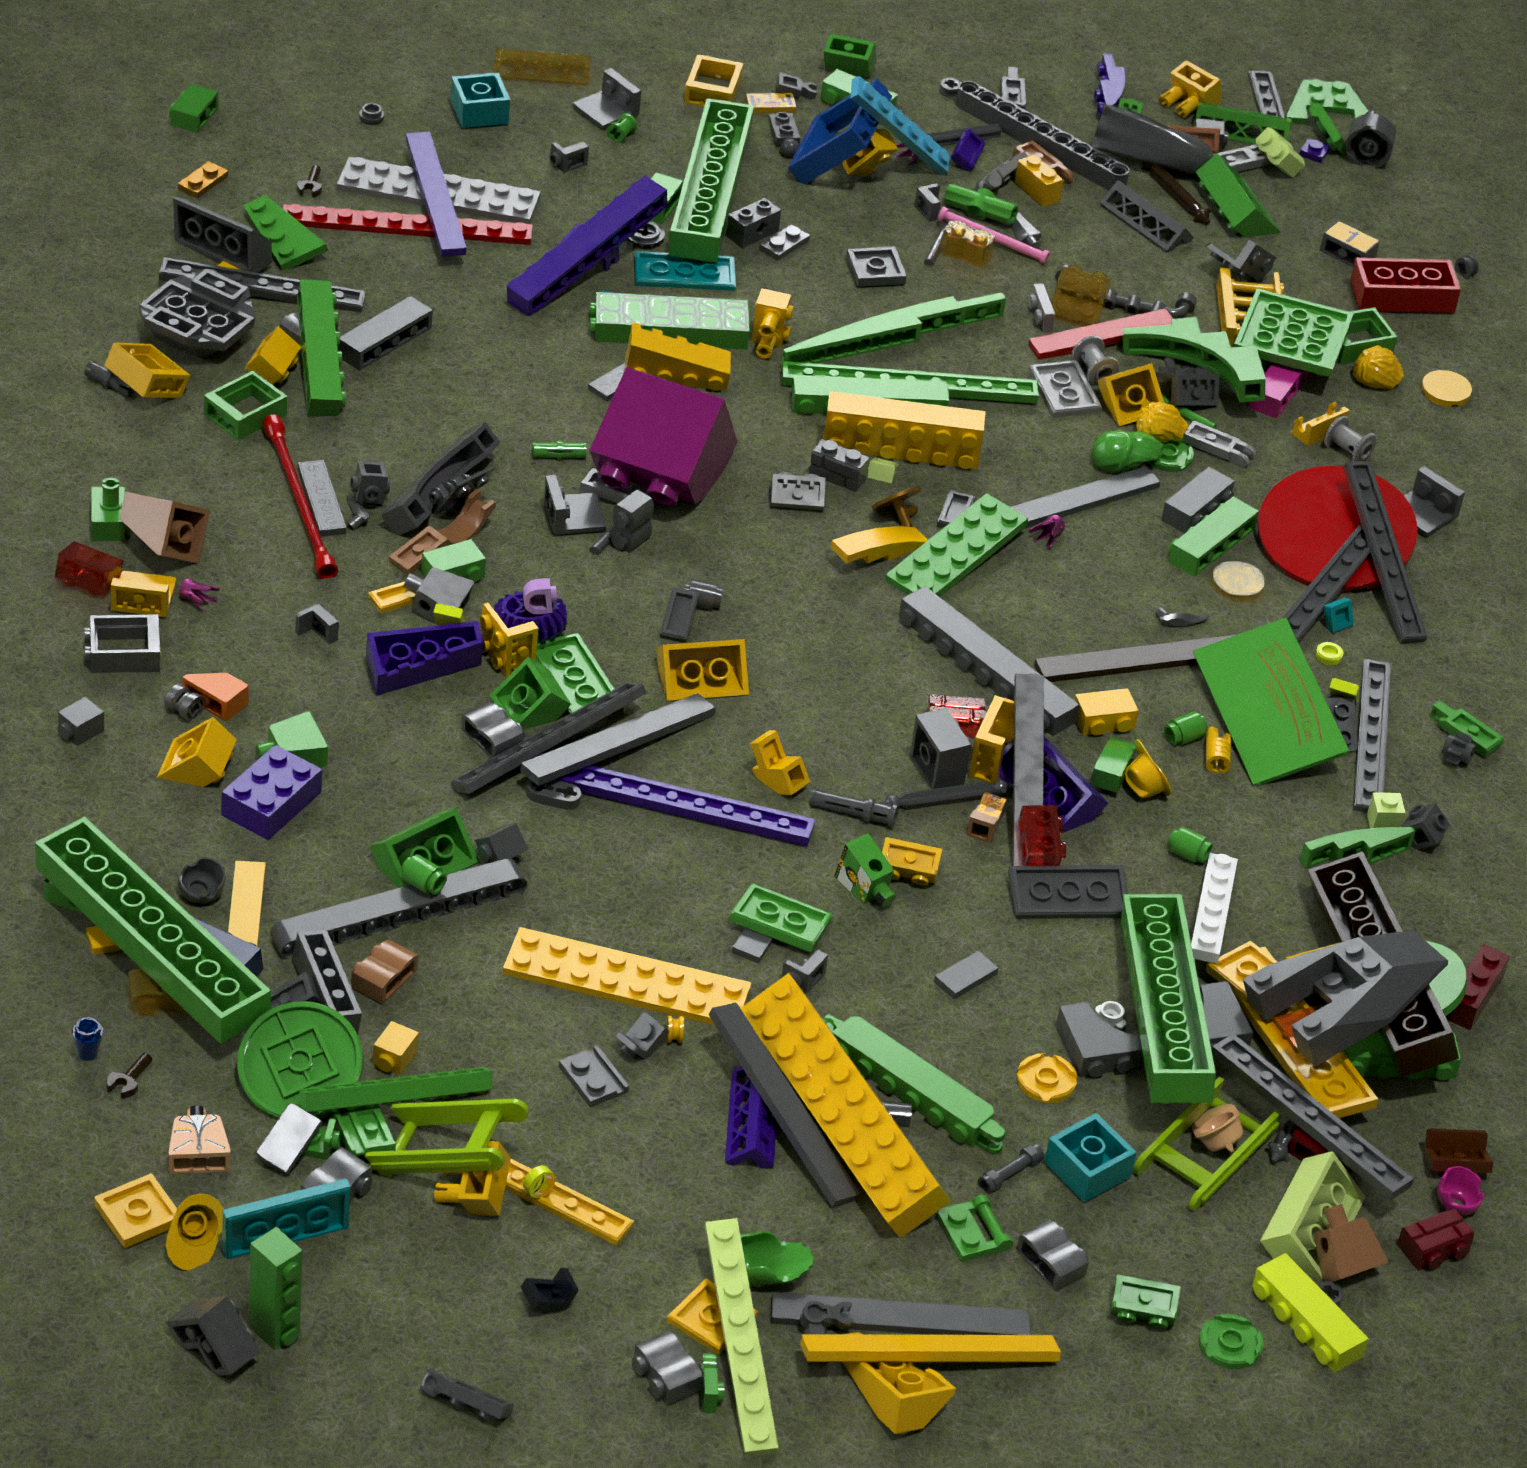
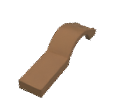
[389,489,496,575]

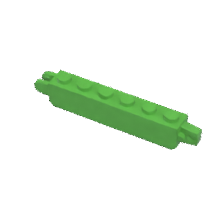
[823,1014,1006,1155]

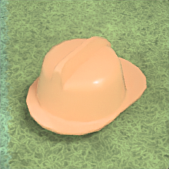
[1192,1104,1244,1153]

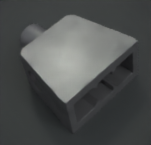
[403,568,475,624]

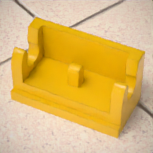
[1290,402,1349,446]

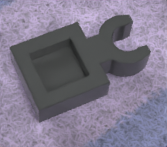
[776,72,817,99]

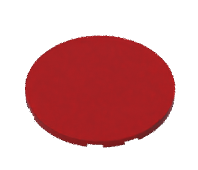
[1258,465,1418,593]

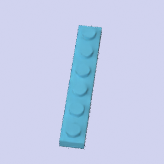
[851,76,950,175]

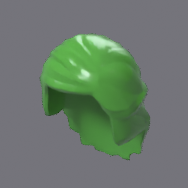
[1092,430,1163,474]
[740,1231,814,1288]

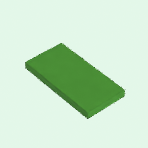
[536,633,623,715]

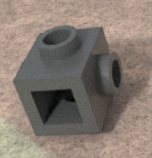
[350,461,390,505]
[1402,802,1450,850]

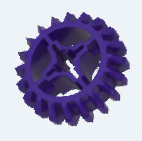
[494,591,567,644]

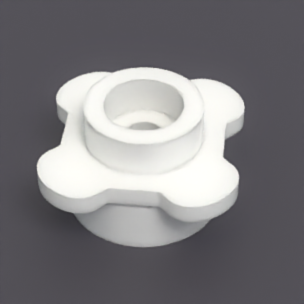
[1095,1001,1126,1029]

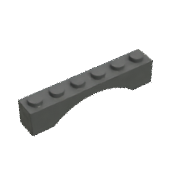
[381,422,500,536]

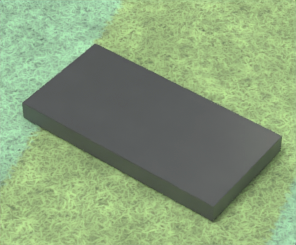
[1008,865,1128,919]

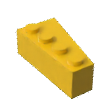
[625,322,731,391]

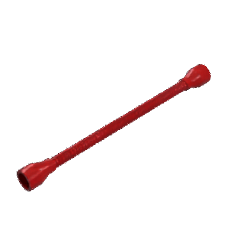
[262,414,338,579]

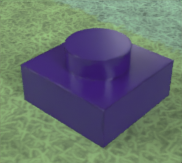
[1299,139,1330,163]

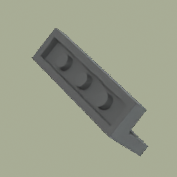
[1100,180,1194,252]

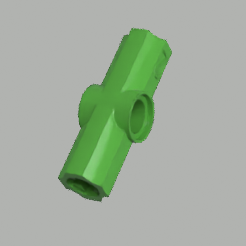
[944,184,1019,225]

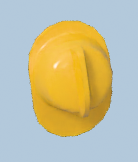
[1125,739,1171,798]
[165,1193,224,1271]

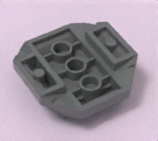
[139,268,255,359]

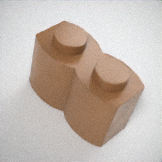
[351,939,418,1004]

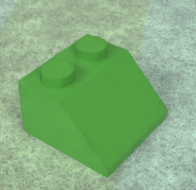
[489,657,572,729]

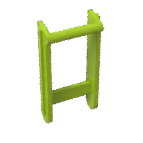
[1133,1077,1280,1212]
[365,1099,529,1178]

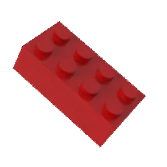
[1350,258,1461,313]

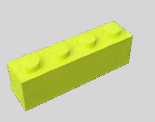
[1252,1253,1369,1373]

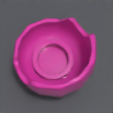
[1437,1166,1485,1216]

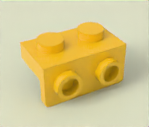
[882,837,942,886]

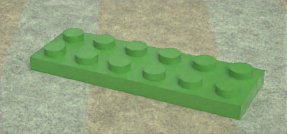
[885,493,1028,597]

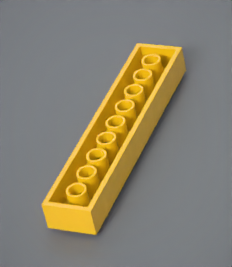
[741,973,951,1237]

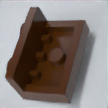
[1424,1128,1493,1176]

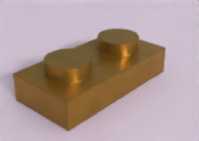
[178,161,228,199]

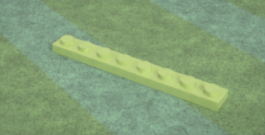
[705,1218,778,1457]

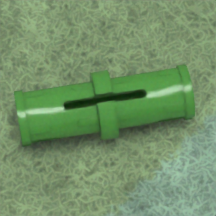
[532,440,586,461]

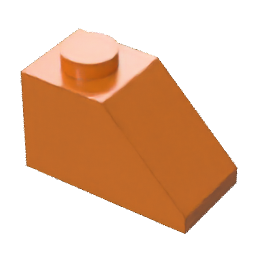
[182,673,249,722]

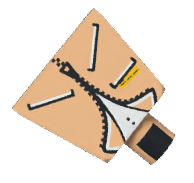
[169,1105,230,1174]

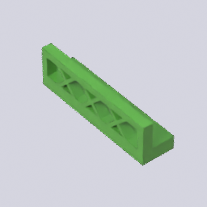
[1194,102,1291,145]

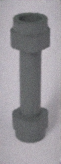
[978,1143,1044,1194]

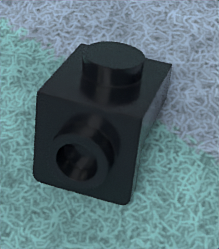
[521,1267,578,1312]

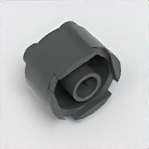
[1345,111,1396,168]

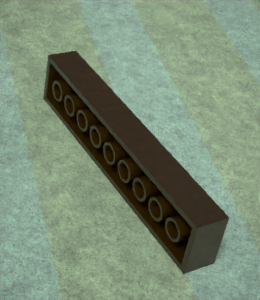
[1308,851,1459,1078]

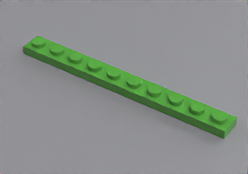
[782,361,1038,404]

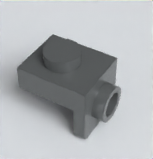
[295,603,339,644]

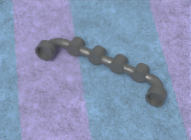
[1055,264,1197,318]

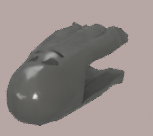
[1091,104,1213,175]

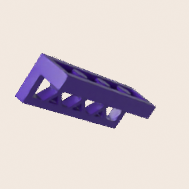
[725,1066,777,1169]

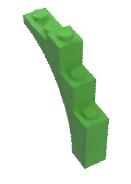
[1123,317,1266,402]

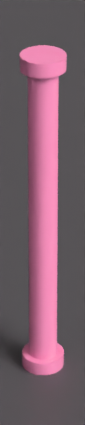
[938,207,1050,265]

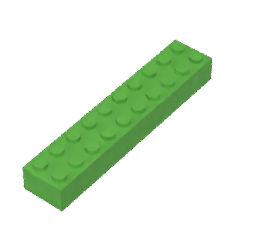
[668,98,754,263]
[35,816,271,1044]
[1121,894,1216,1104]

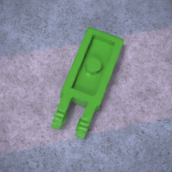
[1309,102,1347,155]

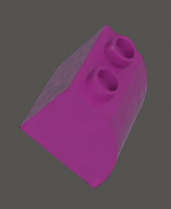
[589,367,738,506]

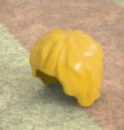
[1353,345,1404,390]
[1136,402,1188,443]

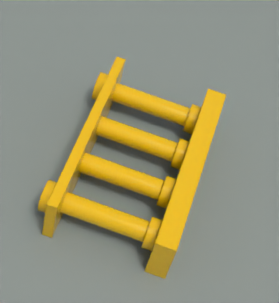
[1216,268,1284,346]

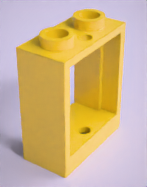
[684,54,743,107]
[104,343,190,398]

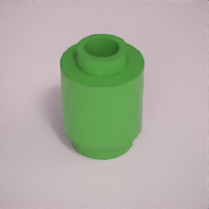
[1164,711,1207,746]
[1168,826,1213,864]
[401,854,447,895]

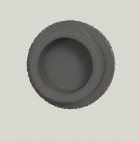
[360,103,384,123]

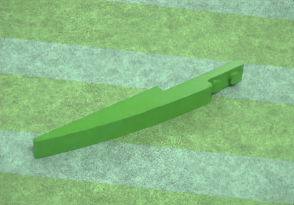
[781,292,1006,369]

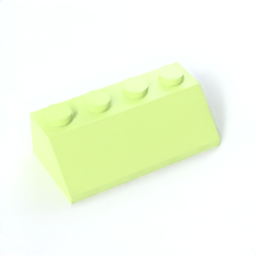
[1260,1151,1366,1281]

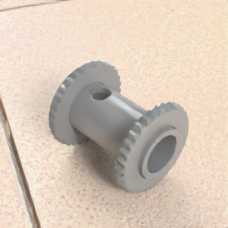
[1072,336,1120,385]
[1324,416,1376,462]

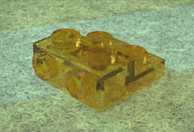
[1051,265,1111,326]

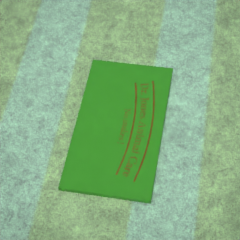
[1193,618,1350,786]

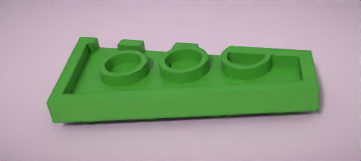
[243,195,328,270]

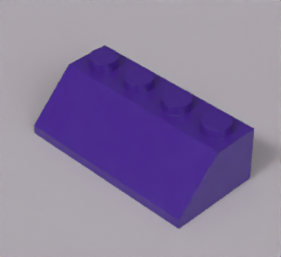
[999,736,1108,836]

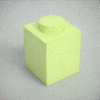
[1367,793,1405,828]

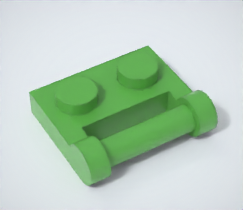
[935,1194,1014,1262]

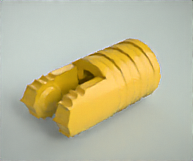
[1206,726,1231,774]

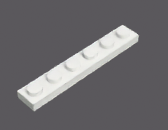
[1191,853,1238,964]

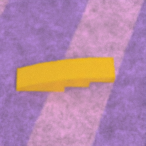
[831,526,928,564]

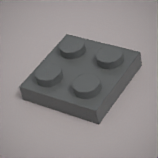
[846,246,907,287]

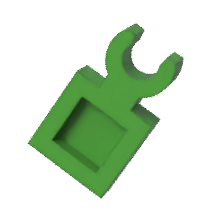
[701,1353,724,1413]

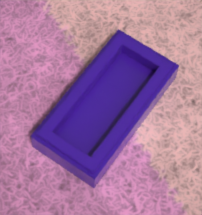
[950,128,986,172]

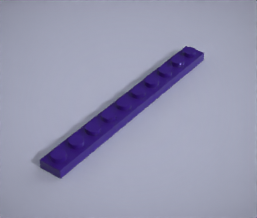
[529,754,815,846]

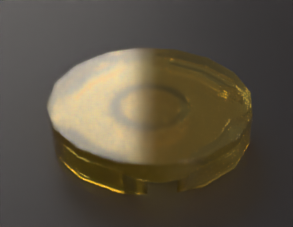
[1211,561,1265,602]

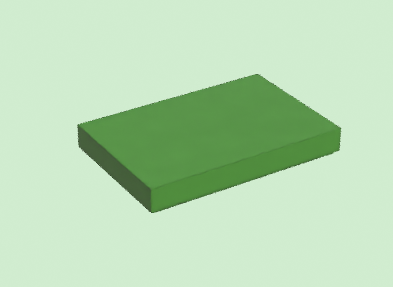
[729,884,833,952]

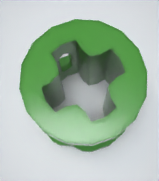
[606,113,638,143]

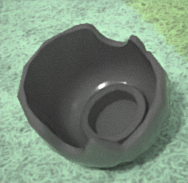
[178,857,226,904]

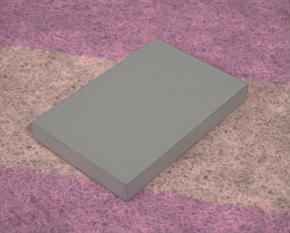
[1029,360,1102,417]

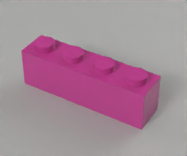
[1249,363,1311,419]

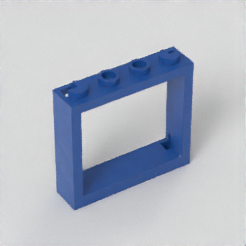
[788,78,892,184]

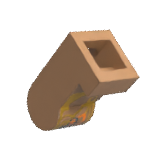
[967,792,1008,843]

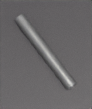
[924,221,953,266]

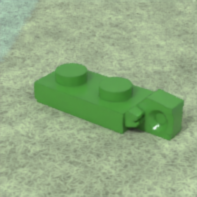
[1429,700,1504,758]

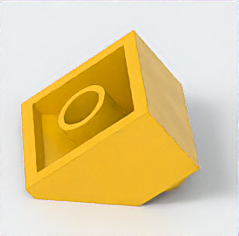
[1097,363,1164,426]
[157,717,237,787]

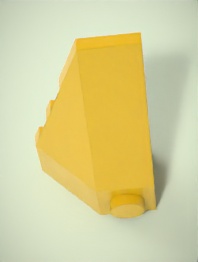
[843,1332,956,1434]

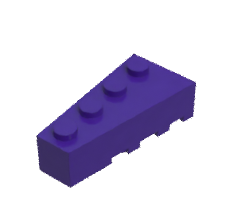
[366,621,484,696]

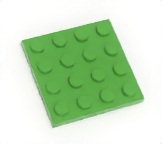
[1234,288,1354,377]

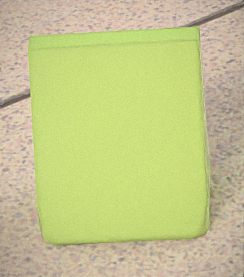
[867,457,899,483]

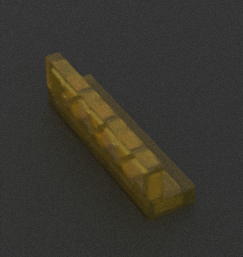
[494,49,591,85]

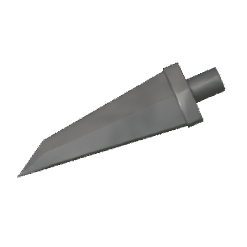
[1010,212,1042,249]

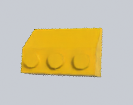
[656,639,749,701]

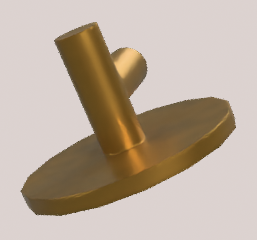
[871,486,921,527]

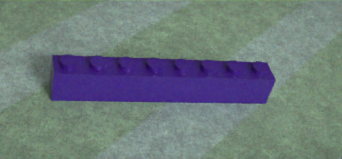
[506,175,668,317]

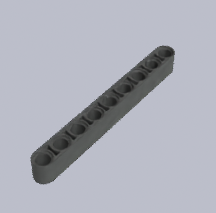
[956,81,1130,191]
[270,859,528,959]

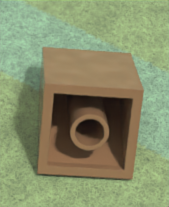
[120,492,210,563]

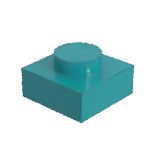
[1324,597,1354,633]

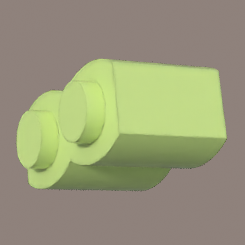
[1256,127,1305,178]

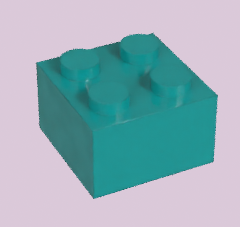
[451,72,510,128]
[1044,1113,1137,1202]

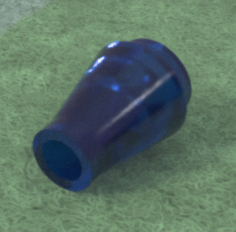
[72,1017,104,1061]

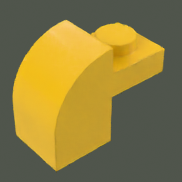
[750,730,810,795]

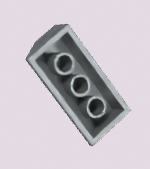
[173,196,272,273]

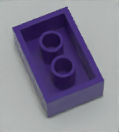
[221,744,322,840]

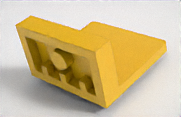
[111,571,176,618]
[479,603,538,677]

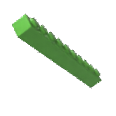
[300,1067,492,1114]

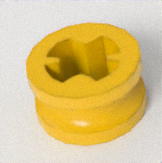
[666,1016,684,1043]

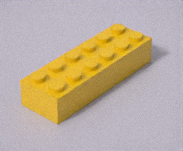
[823,391,985,470]

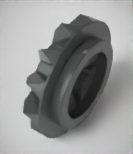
[626,222,665,249]

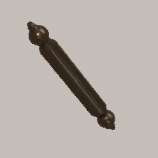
[1141,161,1211,224]

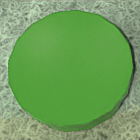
[1147,439,1194,472]
[1199,1314,1264,1369]

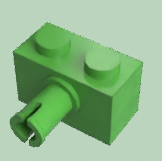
[91,478,131,541]

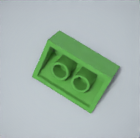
[370,808,480,888]

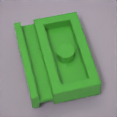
[333,1104,396,1158]

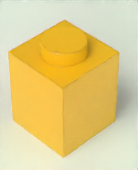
[373,1021,419,1075]

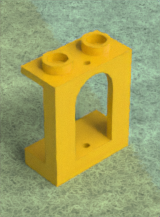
[969,695,1014,784]

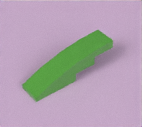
[1299,827,1416,868]

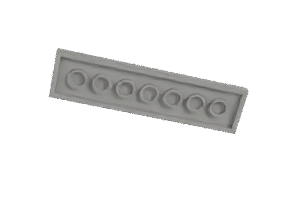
[337,157,541,224]

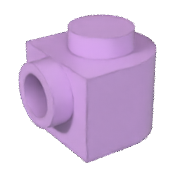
[523,578,557,614]

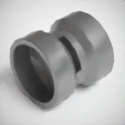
[164,683,205,722]

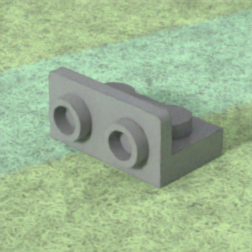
[770,472,826,511]

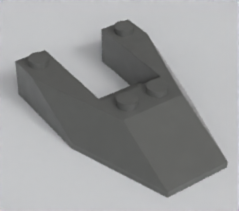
[1243,930,1448,1067]

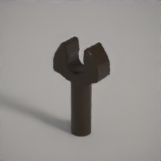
[297,165,322,198]
[107,1053,152,1099]

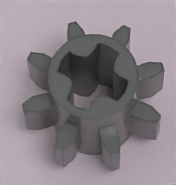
[1442,731,1476,766]

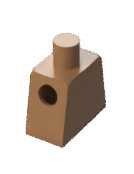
[1314,1204,1388,1282]

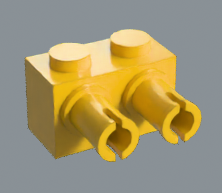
[1158,60,1222,119]
[751,289,794,359]
[434,1141,511,1216]

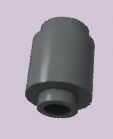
[684,579,723,610]

